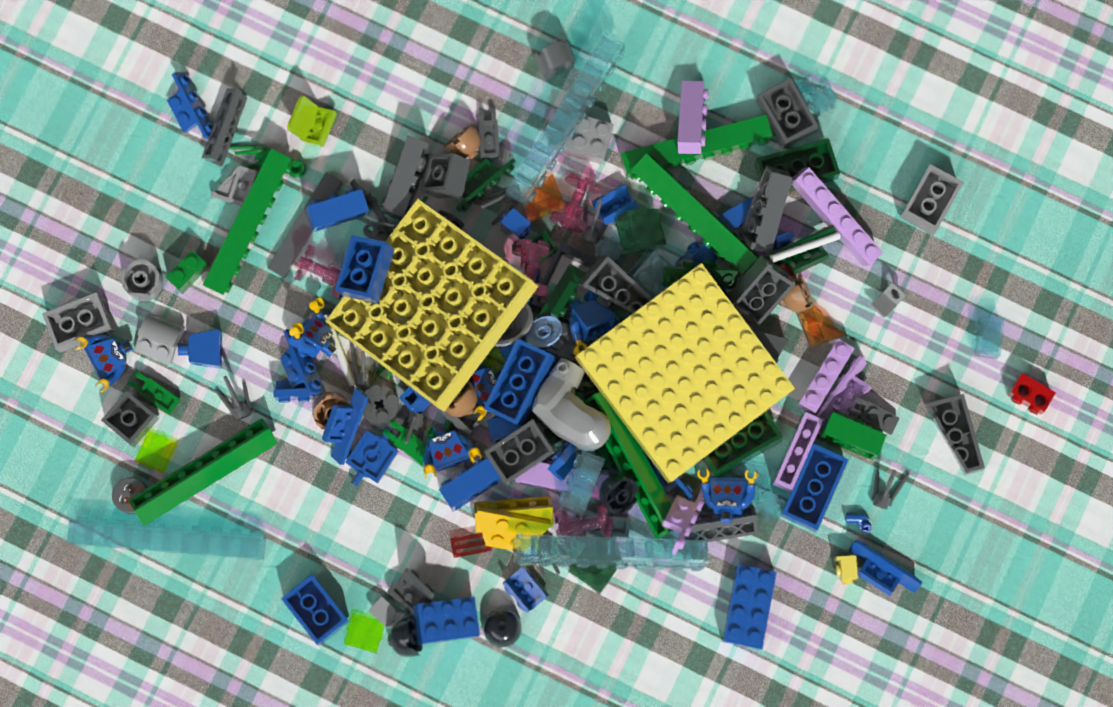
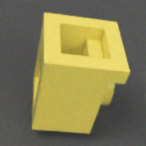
[834,555,858,585]

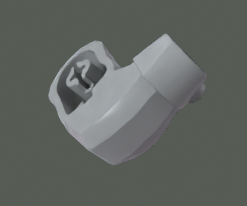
[532,358,611,451]

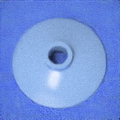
[525,316,562,348]

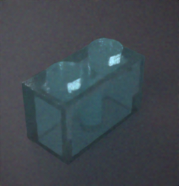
[972,315,1004,359]

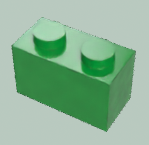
[165,250,209,294]

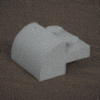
[134,313,185,364]

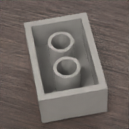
[549,109,614,165]
[900,164,964,236]
[42,292,114,353]

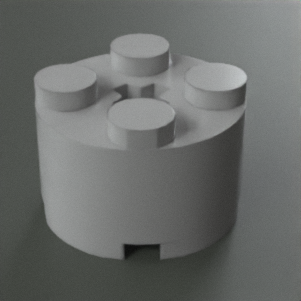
[121,259,163,301]

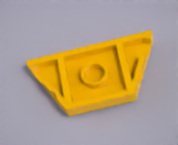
[477,507,551,553]

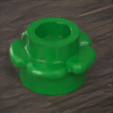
[289,160,306,178]

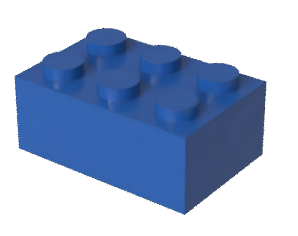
[305,188,369,233]
[335,235,395,304]
[439,457,502,512]
[281,574,350,646]
[413,597,480,646]

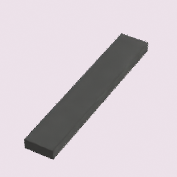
[267,172,343,278]

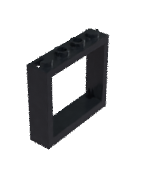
[531,243,630,340]

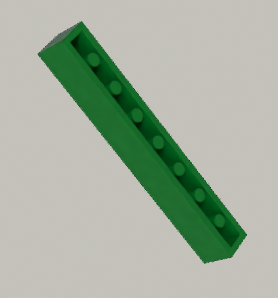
[620,115,773,180]
[202,148,293,295]
[631,152,759,275]
[583,392,673,539]
[128,418,278,526]

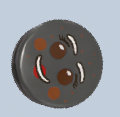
[112,477,148,514]

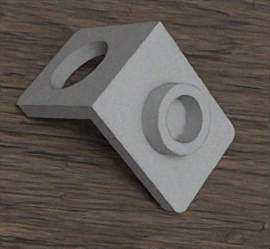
[871,282,907,318]
[369,597,406,629]

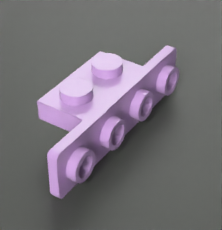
[816,355,871,424]
[663,491,705,555]

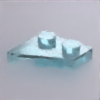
[728,460,780,497]

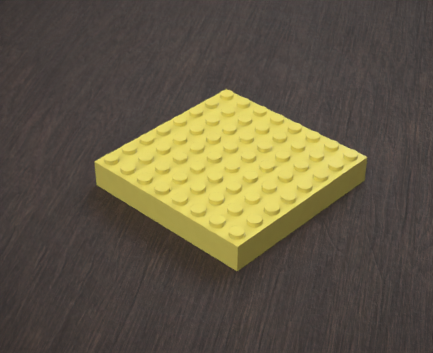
[325,199,538,412]
[575,263,795,483]

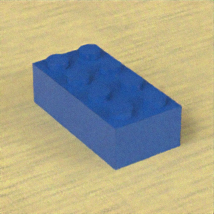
[483,338,557,427]
[780,443,849,532]
[722,564,777,650]

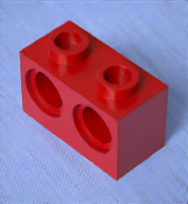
[1007,373,1056,415]

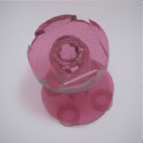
[549,173,601,233]
[512,239,550,298]
[294,244,343,299]
[554,502,614,550]

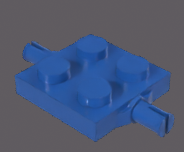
[345,427,399,487]

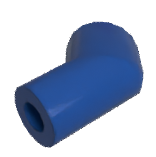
[845,513,872,533]

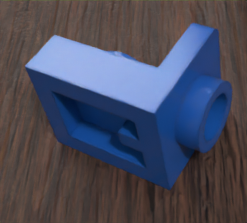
[772,231,795,251]

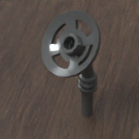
[349,179,397,241]

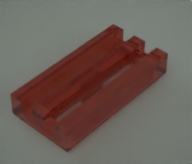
[450,533,492,558]

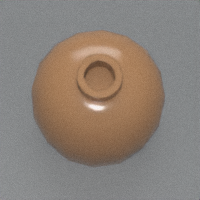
[443,124,481,160]
[780,273,813,312]
[445,381,478,417]
[312,391,349,430]

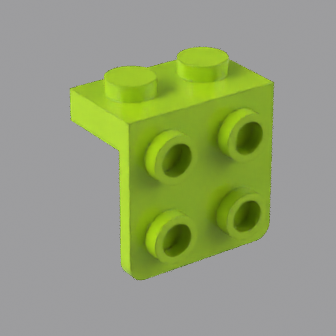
[287,95,337,147]

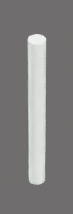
[770,232,841,263]
[323,314,357,387]

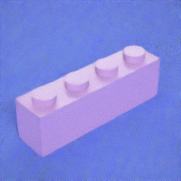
[678,81,708,154]
[797,338,855,415]
[772,412,823,492]

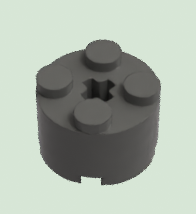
[533,39,577,80]
[363,385,400,427]

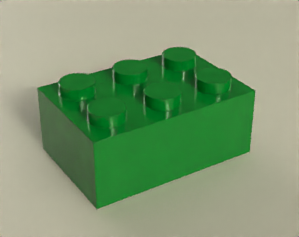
[819,411,887,461]

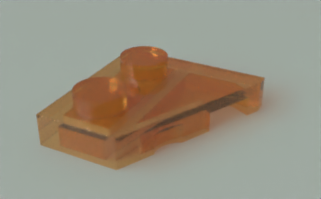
[524,174,566,222]
[796,306,845,348]

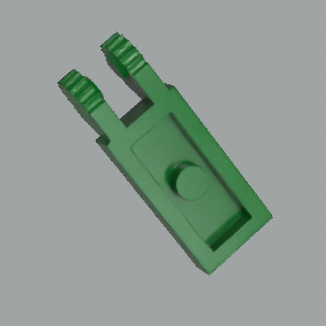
[127,371,181,416]
[382,420,427,468]

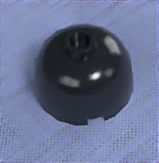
[599,474,639,514]
[483,609,522,648]
[388,617,423,657]

